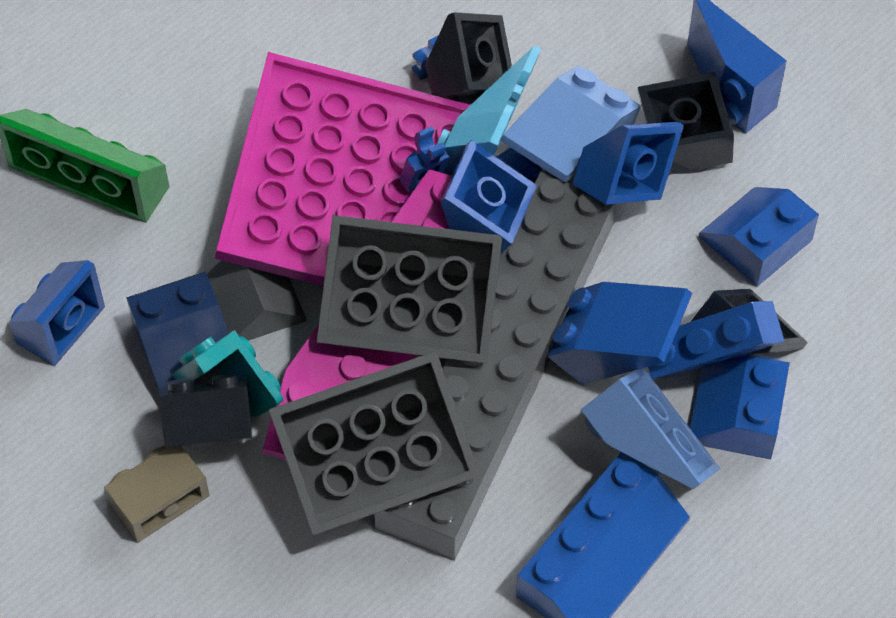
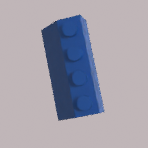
[516,452,690,618]

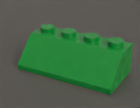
[0,109,170,223]

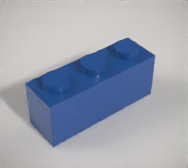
[648,301,784,379]

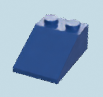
[687,0,787,134]
[548,282,693,385]

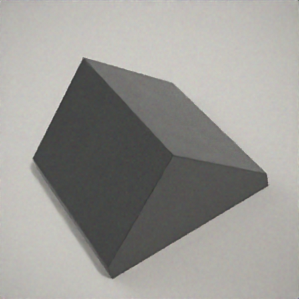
[207,260,306,341]

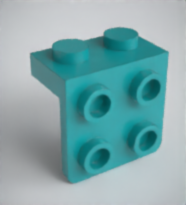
[172,330,283,417]

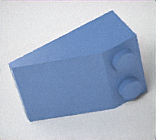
[501,66,641,182]
[581,368,721,489]

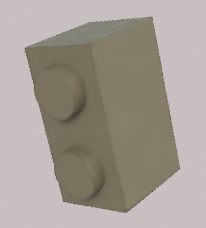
[104,446,210,543]

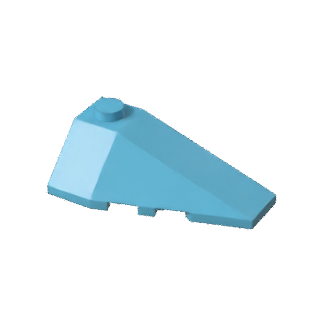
[437,45,541,176]

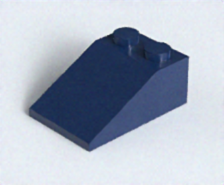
[126,271,229,393]

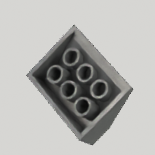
[317,215,502,363]
[269,351,480,536]

